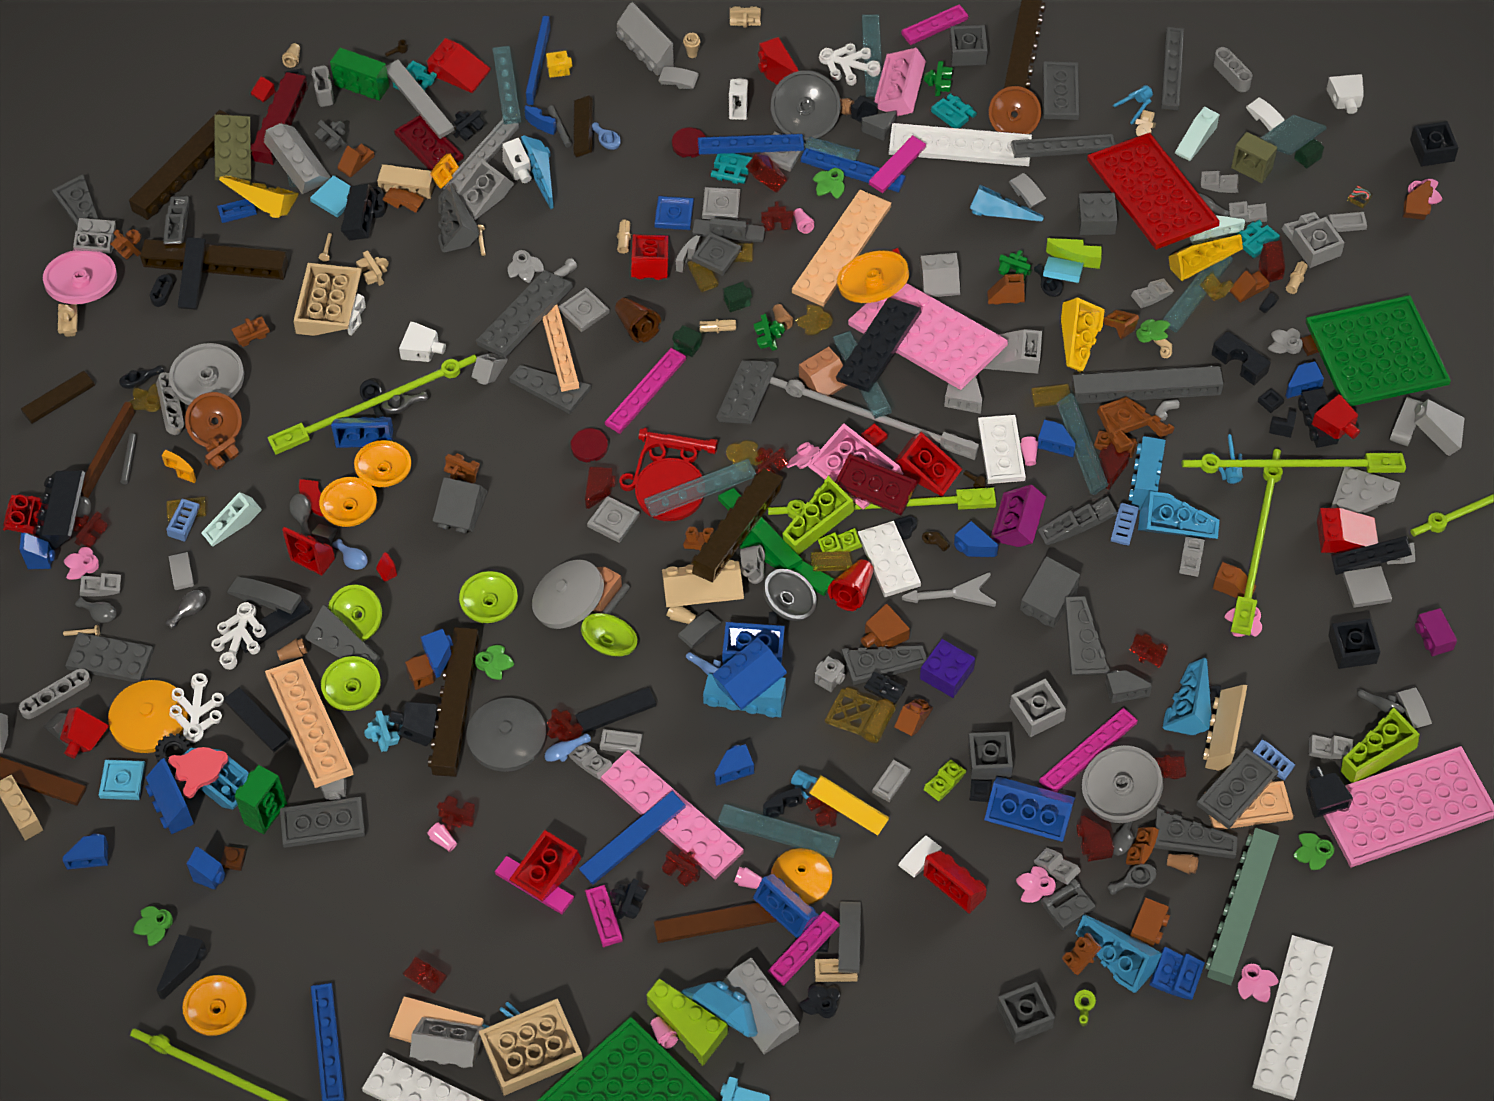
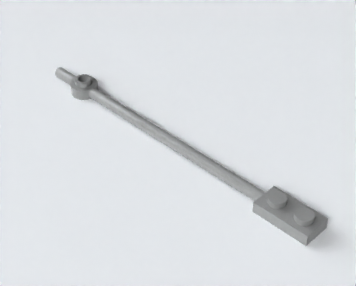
[769,377,979,460]

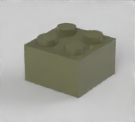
[1231,132,1278,183]

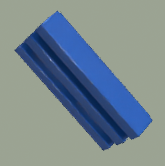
[217,199,257,223]

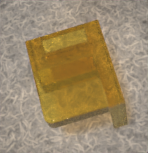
[1200,273,1234,301]

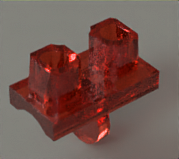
[761,201,793,231]
[753,447,788,475]
[73,511,108,548]
[1130,633,1168,668]
[548,708,583,741]
[1154,755,1186,779]
[806,795,839,827]
[437,796,475,831]
[662,850,700,887]
[403,957,447,994]

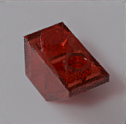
[746,153,788,193]
[1258,240,1285,282]
[1076,816,1114,862]

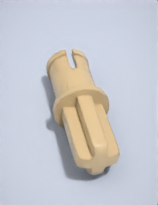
[617,219,631,254]
[1286,261,1308,294]
[700,319,736,333]

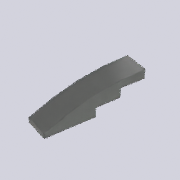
[164,196,190,244]
[1038,496,1118,545]
[227,577,302,614]
[838,901,861,973]

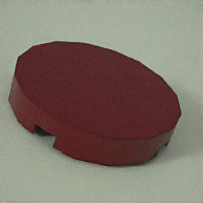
[672,127,705,158]
[571,428,608,463]

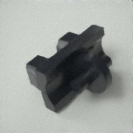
[453,110,485,142]
[864,671,905,705]
[610,878,647,919]

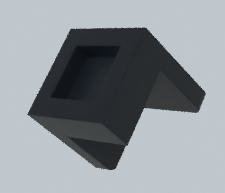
[851,95,878,123]
[1269,411,1297,438]

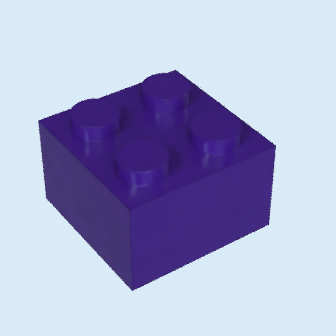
[920,639,975,698]

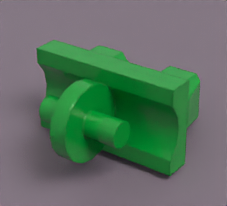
[924,61,952,96]
[998,250,1032,280]
[753,314,785,351]

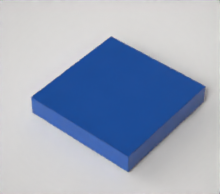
[655,196,694,230]

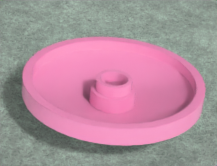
[43,250,117,304]

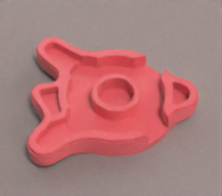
[168,747,228,798]

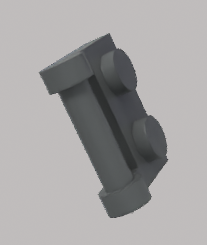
[1040,879,1096,931]

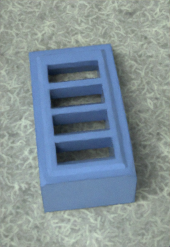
[167,498,200,541]
[1111,503,1139,546]
[1252,739,1295,781]

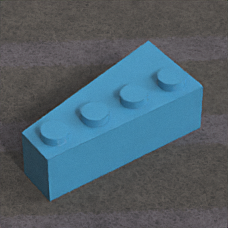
[1129,436,1166,510]
[703,674,786,717]

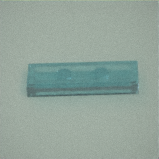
[805,137,860,161]

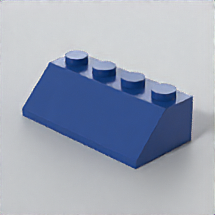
[984,776,1075,842]

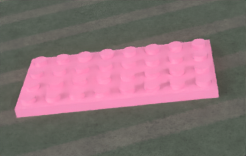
[848,283,1008,390]
[1324,746,1494,868]

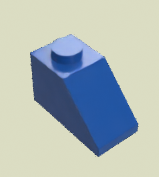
[1285,362,1324,398]
[1038,420,1076,457]
[954,521,998,557]
[20,533,55,569]
[421,629,453,678]
[715,744,754,786]
[63,834,108,869]
[187,847,225,890]

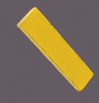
[809,775,889,835]

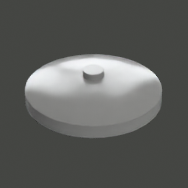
[169,343,244,405]
[532,560,604,629]
[1082,746,1163,823]

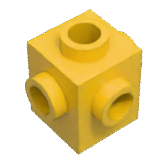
[546,51,572,78]

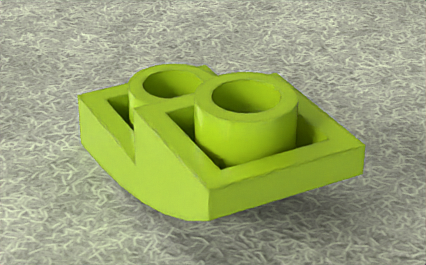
[818,528,862,557]
[924,760,966,801]

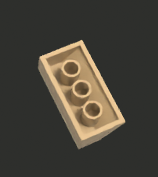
[662,560,744,607]
[1203,685,1247,772]

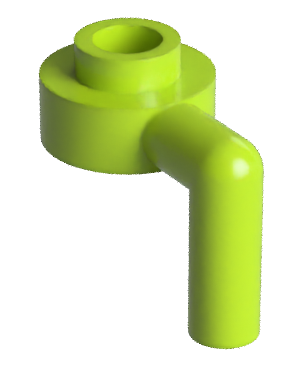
[1074,990,1096,1026]

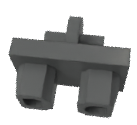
[315,120,347,152]

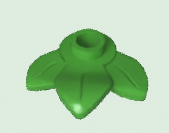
[813,168,845,199]
[1136,319,1170,342]
[475,645,514,680]
[1294,833,1334,870]
[133,906,173,946]

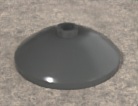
[763,569,817,621]

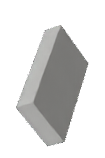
[1328,212,1367,232]
[600,729,643,755]
[872,760,911,802]

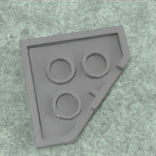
[1331,467,1400,513]

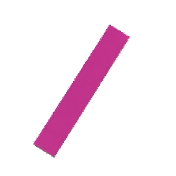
[605,348,686,434]
[1039,708,1138,792]

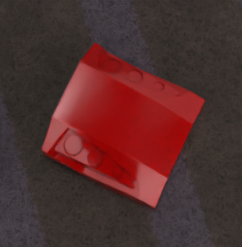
[3,495,42,534]

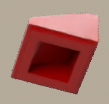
[251,76,275,103]
[376,552,397,582]

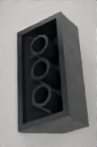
[33,471,85,550]

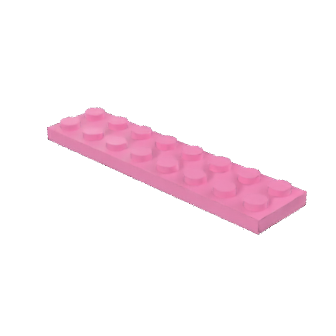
[600,750,744,880]

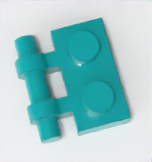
[393,61,437,91]
[931,94,977,129]
[711,153,753,184]
[1236,220,1280,258]

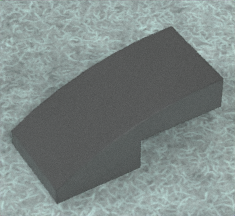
[678,611,721,648]

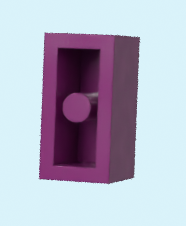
[1415,608,1457,656]

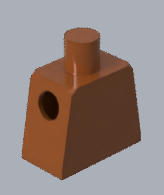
[861,604,910,649]

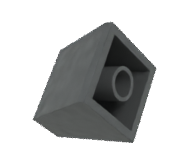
[433,477,488,534]
[1020,556,1080,628]

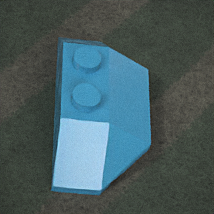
[183,748,249,810]
[681,981,758,1037]

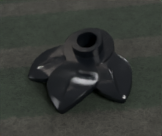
[799,984,840,1018]

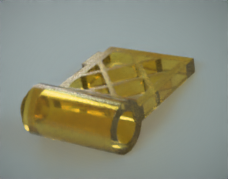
[825,687,896,743]

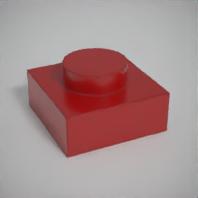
[861,423,887,448]

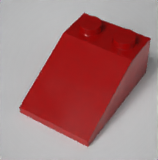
[758,37,799,85]
[427,38,491,93]
[631,234,668,280]
[894,432,962,497]
[1317,508,1378,553]
[282,527,335,576]
[509,830,581,902]

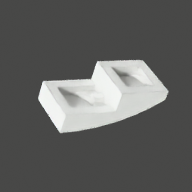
[1246,98,1284,131]
[348,294,366,336]
[898,836,942,877]

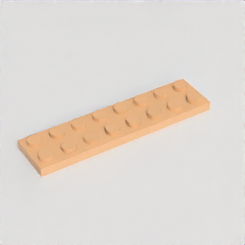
[792,190,891,307]
[265,659,354,788]

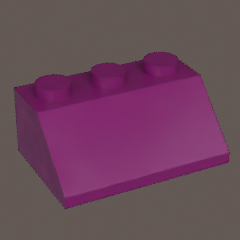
[990,484,1046,547]

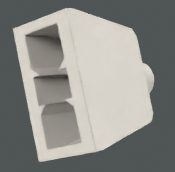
[1326,74,1363,114]
[729,78,748,120]
[502,138,532,183]
[399,321,446,362]

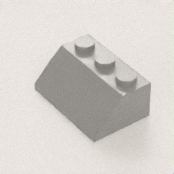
[410,1017,484,1068]

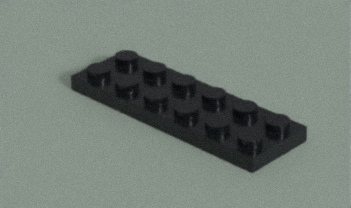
[836,297,921,393]

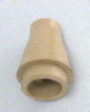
[683,33,700,58]
[282,43,300,68]
[666,606,697,624]

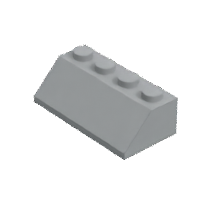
[616,2,674,76]
[264,123,331,194]
[722,958,799,1054]

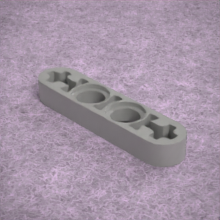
[156,372,184,435]
[19,669,91,719]

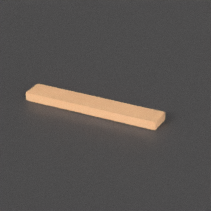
[542,305,579,392]

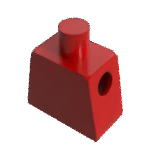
[1312,394,1360,439]
[60,707,109,758]

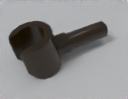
[385,39,408,57]
[963,470,986,489]

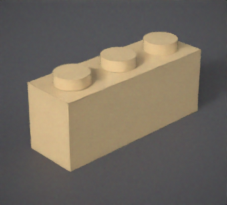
[377,164,436,199]
[0,775,43,840]

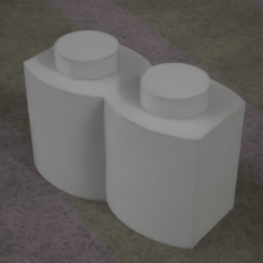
[312,65,334,107]

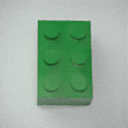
[330,48,390,101]
[235,765,287,835]

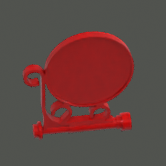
[619,427,718,521]

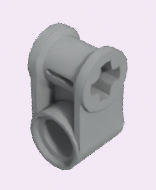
[740,545,765,584]

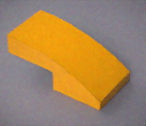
[430,154,459,188]
[162,450,196,483]

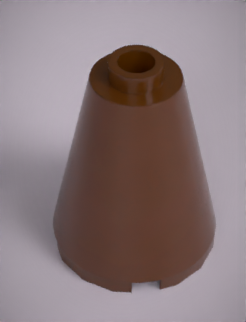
[615,298,661,343]

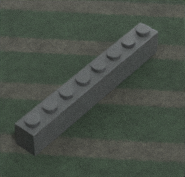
[1071,366,1223,404]

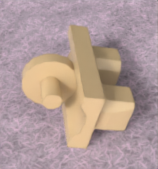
[730,7,760,28]
[1135,110,1156,137]
[356,251,389,286]
[58,304,78,337]

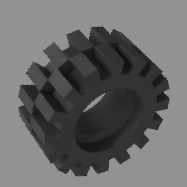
[155,733,191,772]

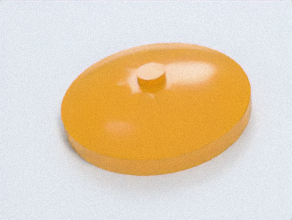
[837,251,909,303]
[108,680,189,753]

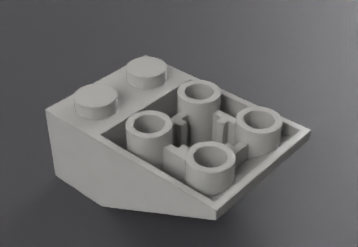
[983,329,1042,374]

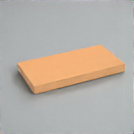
[1204,781,1293,830]
[389,996,484,1043]

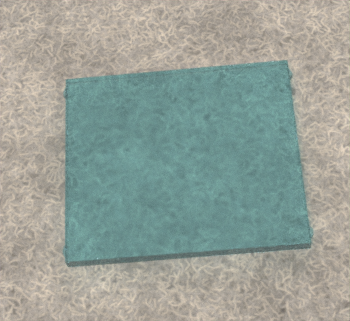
[1260,115,1327,155]

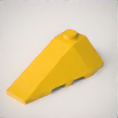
[219,175,299,218]

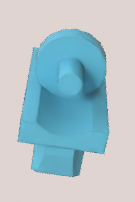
[364,711,400,752]

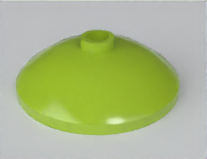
[459,571,518,623]
[328,585,382,641]
[581,613,637,657]
[321,656,381,711]

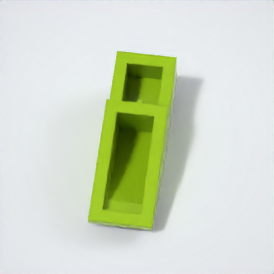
[1046,238,1102,269]

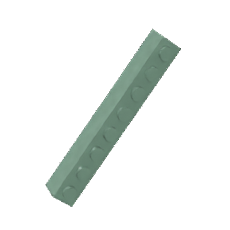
[1205,828,1279,985]

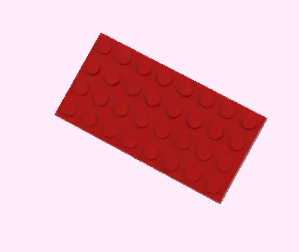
[1087,132,1220,249]

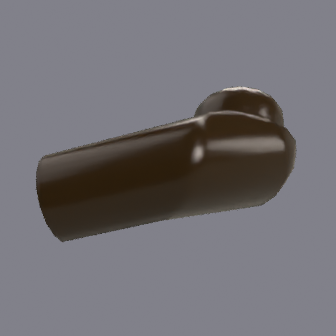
[922,532,950,551]

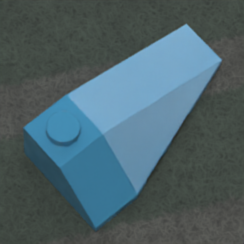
[521,136,553,209]
[970,184,1044,221]
[1138,491,1220,539]
[1163,658,1211,735]
[1076,915,1162,993]

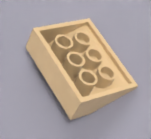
[294,263,362,336]
[479,999,582,1096]

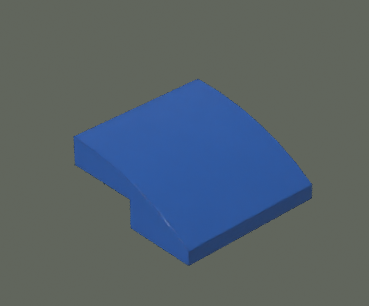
[1149,947,1205,1000]

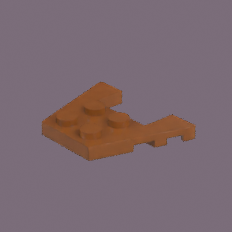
[1097,397,1174,453]

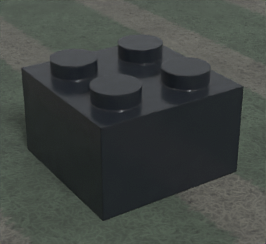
[1410,121,1459,167]
[1328,618,1381,669]

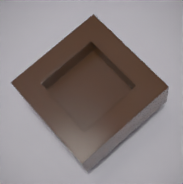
[221,846,246,871]

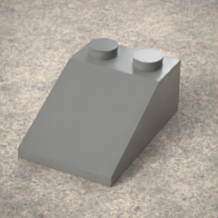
[456,159,514,220]

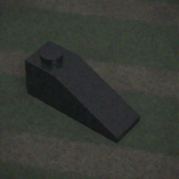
[156,934,207,1000]

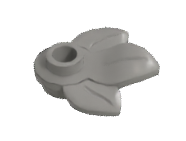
[508,250,544,283]
[1268,328,1303,354]

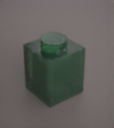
[1294,137,1324,169]
[723,282,752,313]
[672,325,702,357]

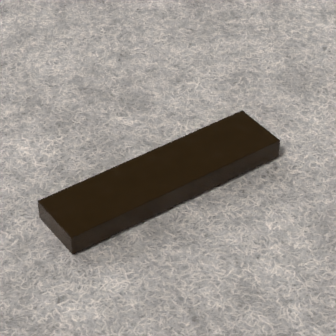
[574,95,592,158]
[21,371,95,424]

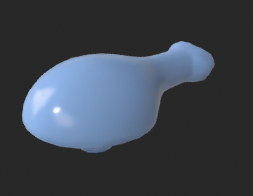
[592,122,621,150]
[332,539,368,570]
[686,652,721,675]
[544,734,591,762]

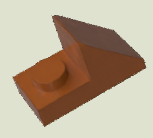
[338,144,375,178]
[1229,271,1270,303]
[1103,310,1139,340]

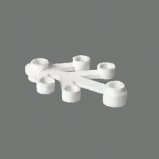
[819,43,881,85]
[211,602,266,670]
[169,673,224,743]

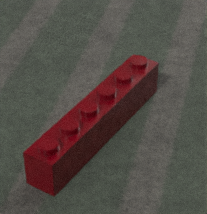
[251,72,308,165]

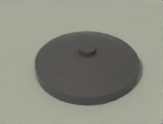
[771,70,840,141]
[466,698,547,772]

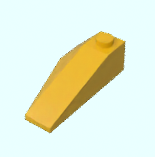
[1168,234,1243,281]
[1061,298,1105,372]

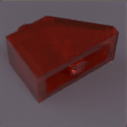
[1099,443,1130,490]
[585,467,616,509]

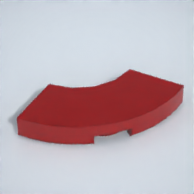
[299,479,324,517]

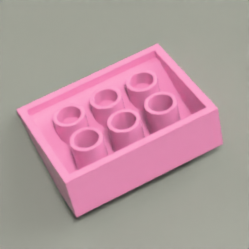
[808,423,903,510]

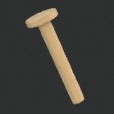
[477,225,486,256]
[319,233,332,262]
[63,625,100,636]

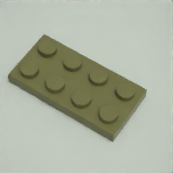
[214,114,251,181]

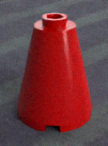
[828,559,874,611]

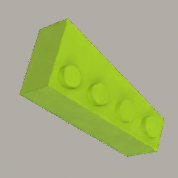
[782,476,854,555]
[1341,708,1420,783]
[647,979,728,1066]

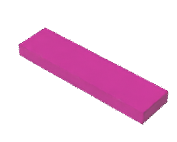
[902,4,968,45]
[869,135,926,193]
[495,856,574,915]
[768,911,840,986]

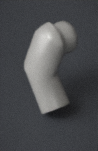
[554,258,577,278]
[1155,399,1179,421]

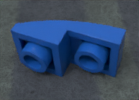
[524,105,557,135]

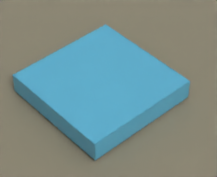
[310,175,350,218]
[1043,256,1084,283]
[99,760,146,800]

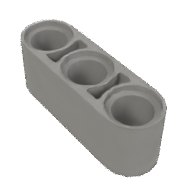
[1213,47,1252,92]
[1390,397,1423,447]

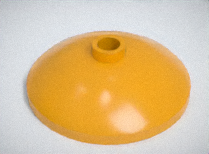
[354,440,411,487]
[319,477,377,527]
[771,848,832,905]
[183,975,247,1036]

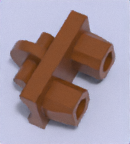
[110,229,141,260]
[232,316,270,347]
[204,437,239,470]
[444,453,479,484]
[683,527,714,550]
[1062,933,1102,975]

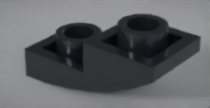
[763,788,802,818]

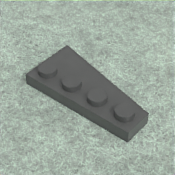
[1064,596,1110,676]
[305,604,380,667]

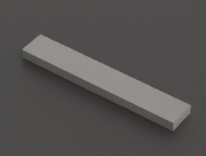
[386,60,454,139]
[443,117,519,192]

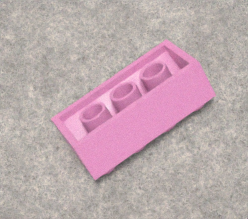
[874,48,926,116]

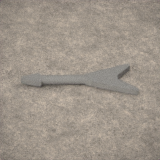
[902,573,996,607]

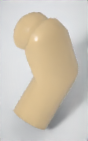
[1154,339,1172,358]

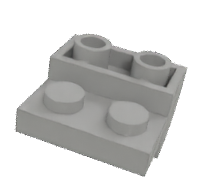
[73,218,116,254]

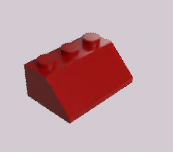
[923,850,987,914]

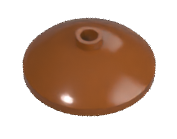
[989,86,1041,134]
[185,392,242,447]

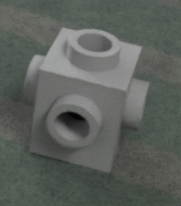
[815,656,845,692]

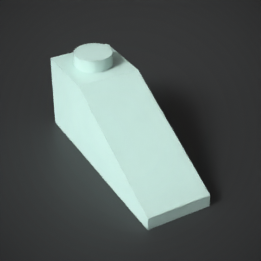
[1175,107,1219,161]
[1189,215,1245,245]
[202,492,262,546]

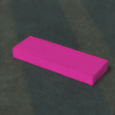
[585,885,623,947]

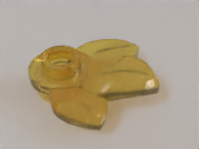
[796,305,832,335]
[129,384,161,412]
[726,441,762,473]

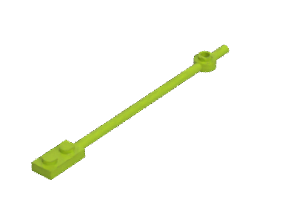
[267,354,477,455]
[1231,449,1283,636]
[1182,453,1406,473]
[768,487,996,519]
[1411,494,1494,537]
[130,1028,289,1101]

